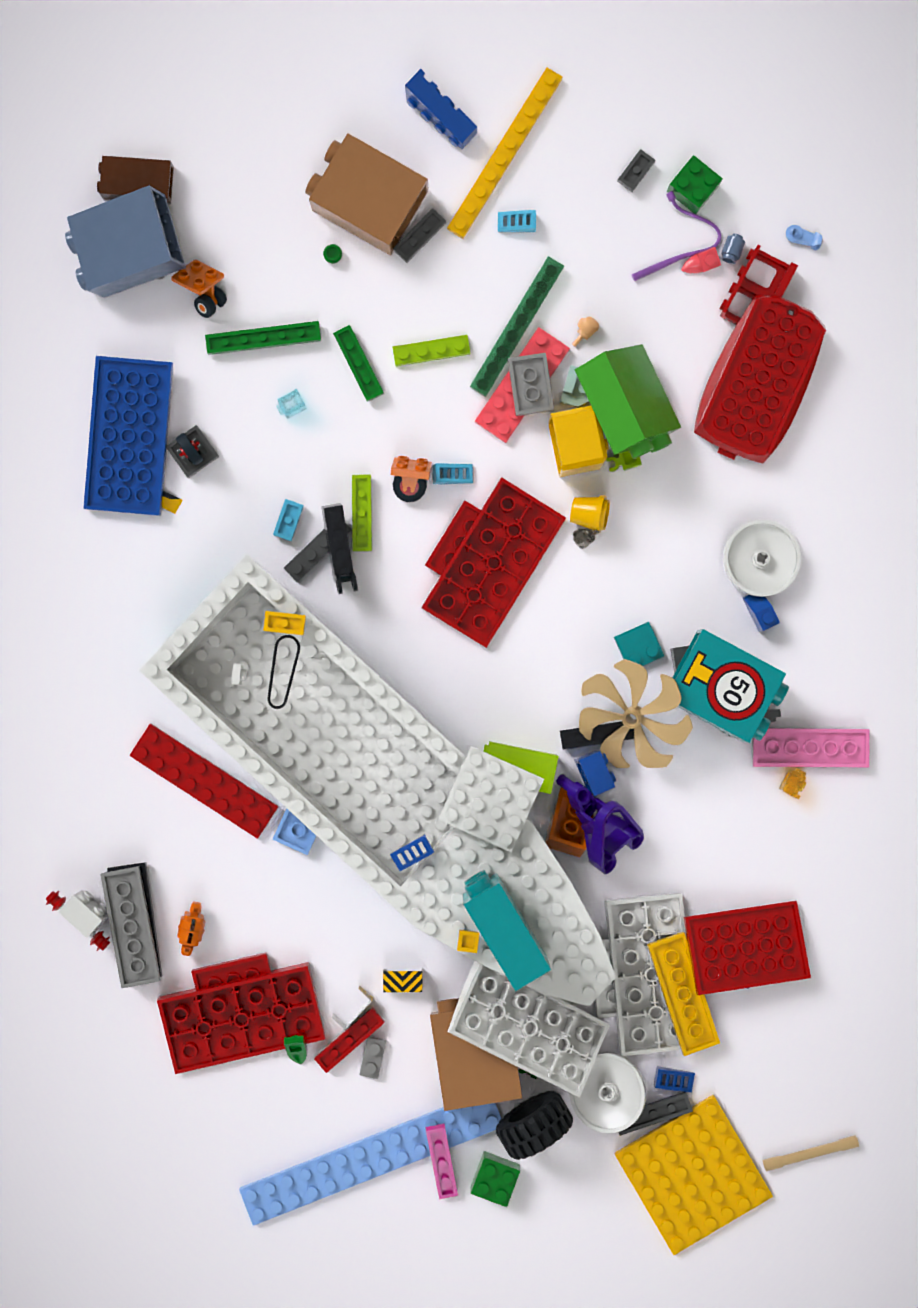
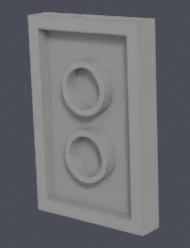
[508,353,554,416]

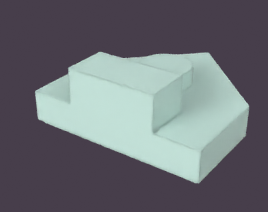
[560,365,589,408]

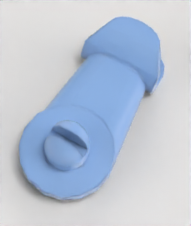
[786,225,823,251]

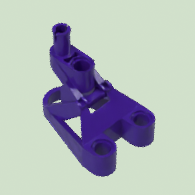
[556,774,644,874]

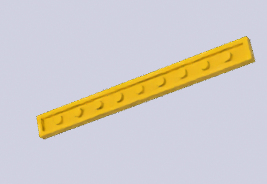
[447,67,563,239]

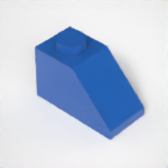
[742,595,780,632]

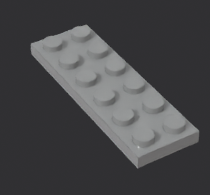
[100,866,161,989]

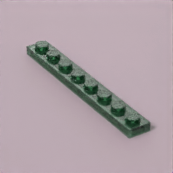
[470,256,564,397]

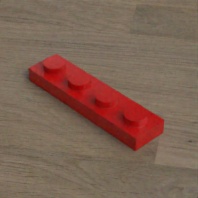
[314,1007,385,1073]

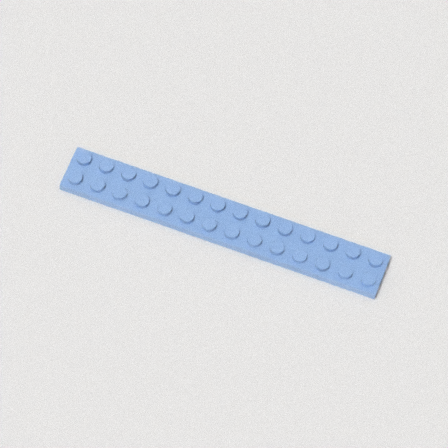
[239,1103,502,1226]

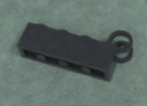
[321,503,358,595]

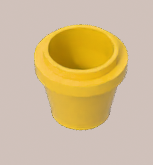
[570,495,610,534]

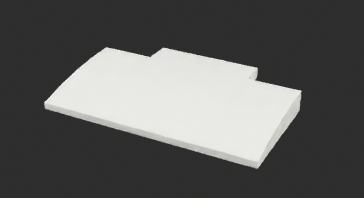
[595,893,687,1057]
[448,961,610,1098]

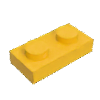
[263,611,306,635]

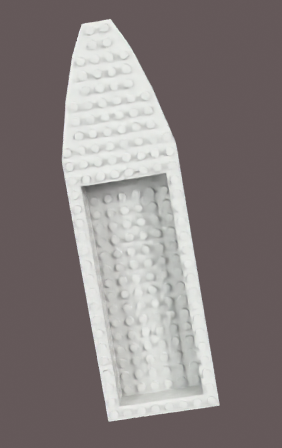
[139,554,616,1007]

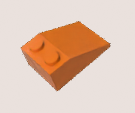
[545,787,594,858]

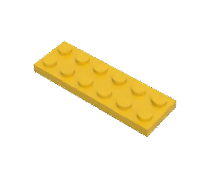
[647,932,720,1056]

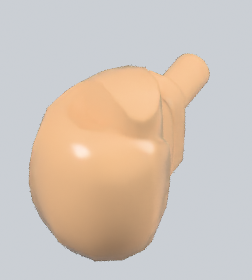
[572,316,600,347]

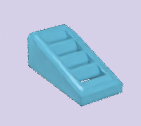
[498,210,536,232]
[432,463,473,485]

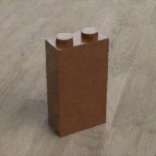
[97,156,174,204]

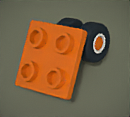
[171,259,227,318]

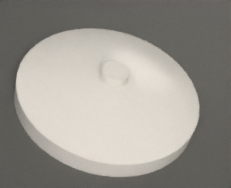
[723,520,801,597]
[569,1053,646,1133]

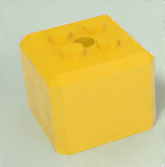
[548,406,609,478]

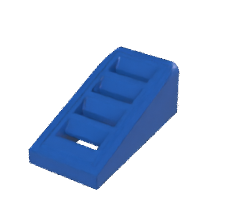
[390,834,435,871]
[653,1066,695,1093]

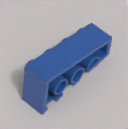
[405,68,478,149]

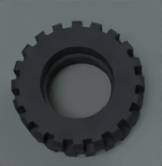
[496,1090,573,1160]

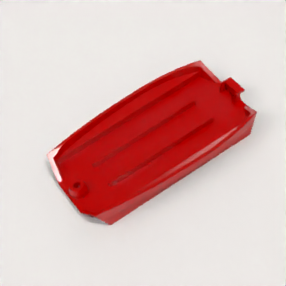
[694,294,827,464]

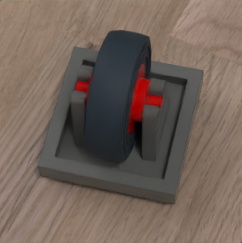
[166,425,220,479]

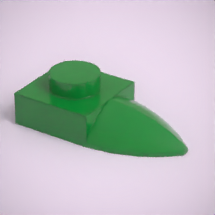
[284,1035,307,1064]

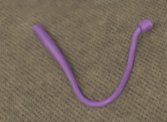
[631,191,721,281]

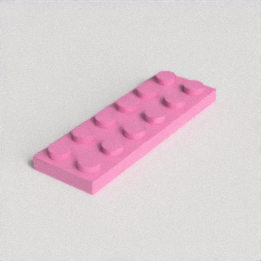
[753,728,870,768]

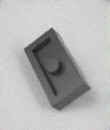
[617,149,656,193]

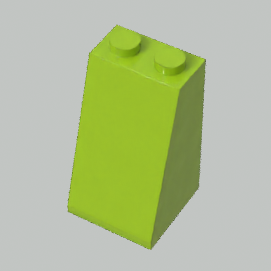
[483,741,559,794]

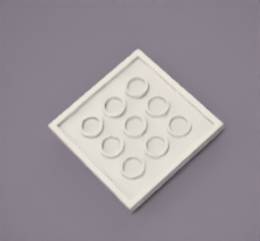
[438,746,544,852]

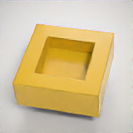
[457,930,479,953]

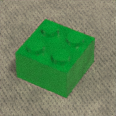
[666,155,723,214]
[470,1151,521,1208]

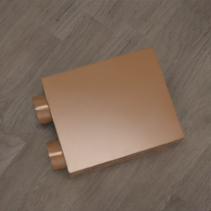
[305,133,429,256]
[430,998,522,1111]

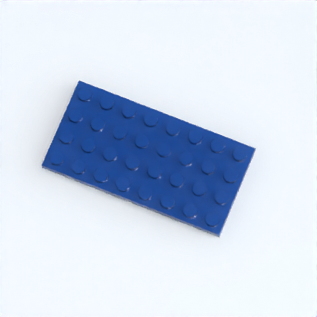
[83,356,173,516]

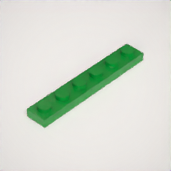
[205,321,321,355]

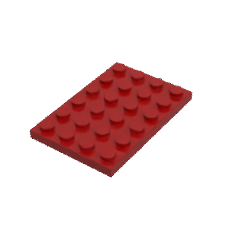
[683,901,811,995]

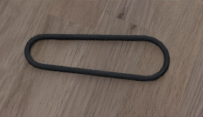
[267,635,300,709]

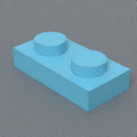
[273,499,304,542]

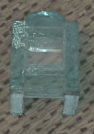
[276,388,307,419]

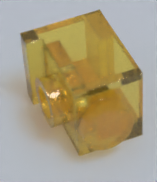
[778,768,807,799]

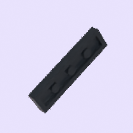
[559,721,634,750]

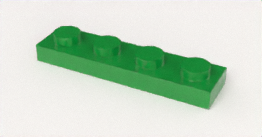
[333,325,384,402]

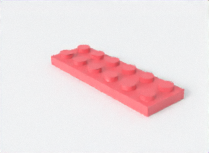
[474,327,570,443]

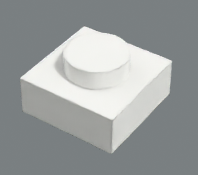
[231,664,246,685]

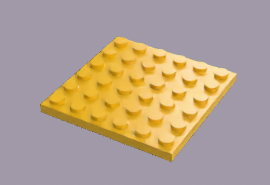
[614,1095,773,1256]

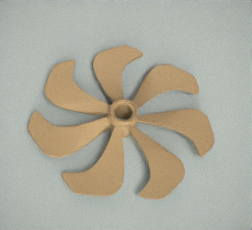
[579,659,693,768]

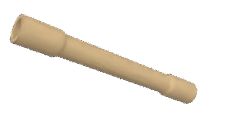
[762,1135,859,1172]

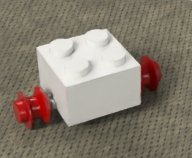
[45,890,111,951]

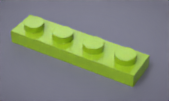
[392,335,470,367]
[352,474,372,552]

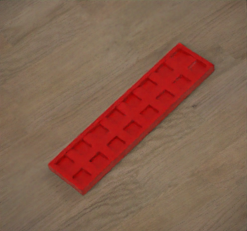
[129,723,279,839]

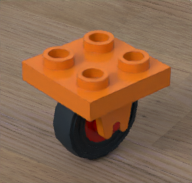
[390,456,432,502]

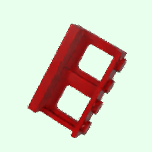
[719,244,799,325]

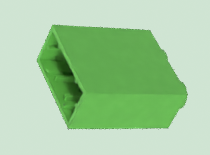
[574,344,682,459]

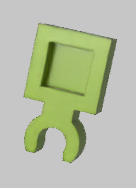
[606,451,642,472]

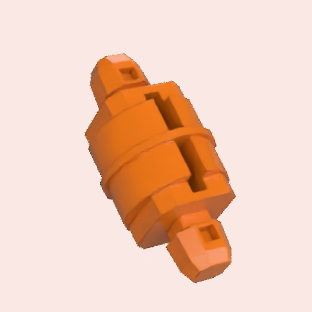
[177,901,206,956]

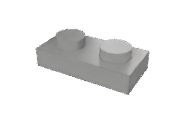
[359,1036,387,1079]

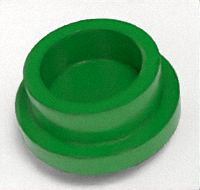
[323,244,342,264]

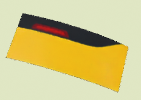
[162,491,183,514]

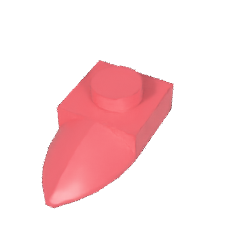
[681,247,721,273]

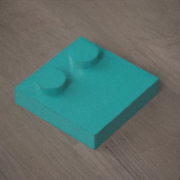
[613,621,664,666]

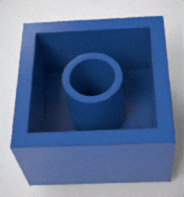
[574,751,616,796]

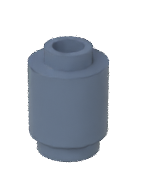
[721,233,746,264]

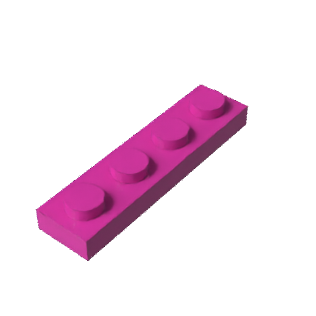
[425,1123,458,1200]

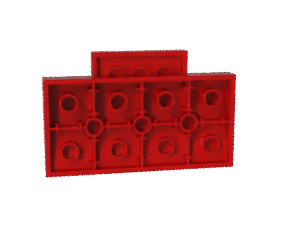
[421,477,566,648]
[157,952,326,1074]

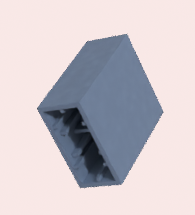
[65,185,186,298]

